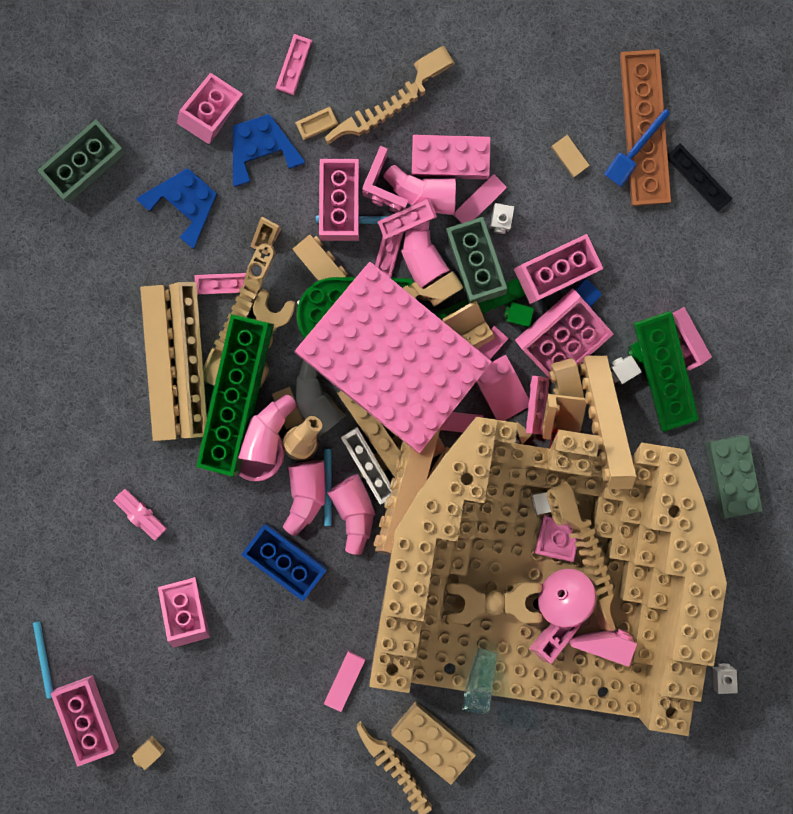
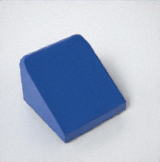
[574,278,602,307]

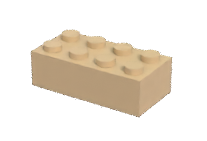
[391,701,476,785]

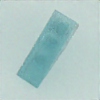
[462,648,497,715]

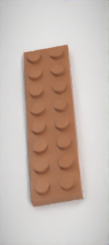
[620,49,671,206]

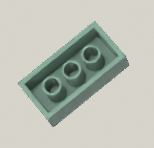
[37,119,126,203]
[446,217,507,304]
[705,435,763,519]

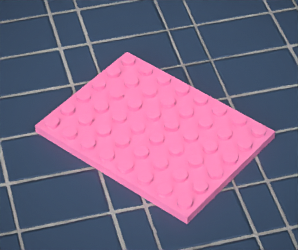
[294,262,492,454]

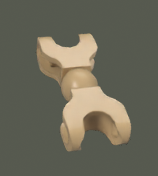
[253,289,296,389]
[445,582,543,624]

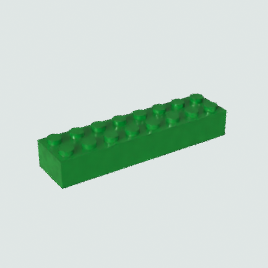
[196,314,274,477]

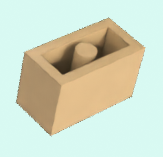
[549,358,584,398]

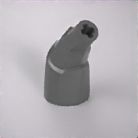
[295,360,346,440]

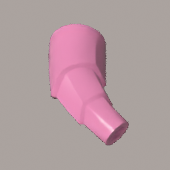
[384,165,456,215]
[401,221,450,289]
[238,395,297,465]
[283,460,325,536]
[327,474,376,555]

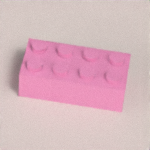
[411,135,490,180]
[319,159,359,241]
[514,234,603,304]
[51,675,119,767]

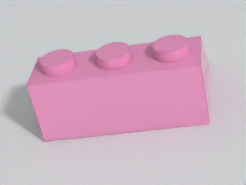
[673,307,712,371]

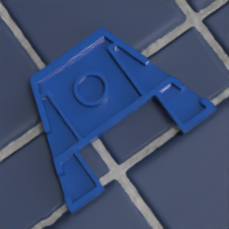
[233,114,305,187]
[136,168,217,249]

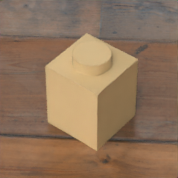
[132,736,165,770]

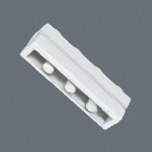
[341,427,392,505]

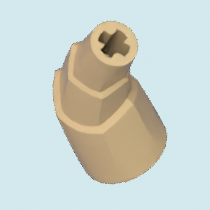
[282,416,322,461]

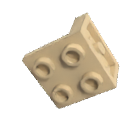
[442,301,495,349]
[542,394,586,439]

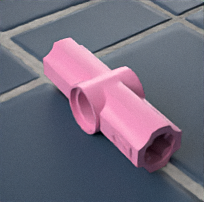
[113,489,167,541]

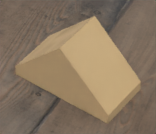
[250,217,281,255]

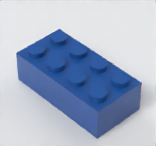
[241,522,327,601]

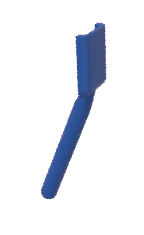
[604,109,670,187]

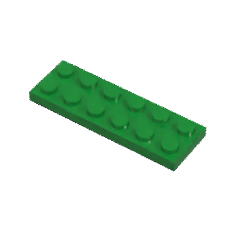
[633,311,699,432]

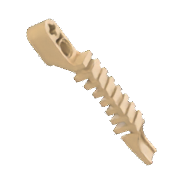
[325,46,454,145]
[203,244,276,386]
[403,271,464,307]
[547,483,616,631]
[357,721,432,814]

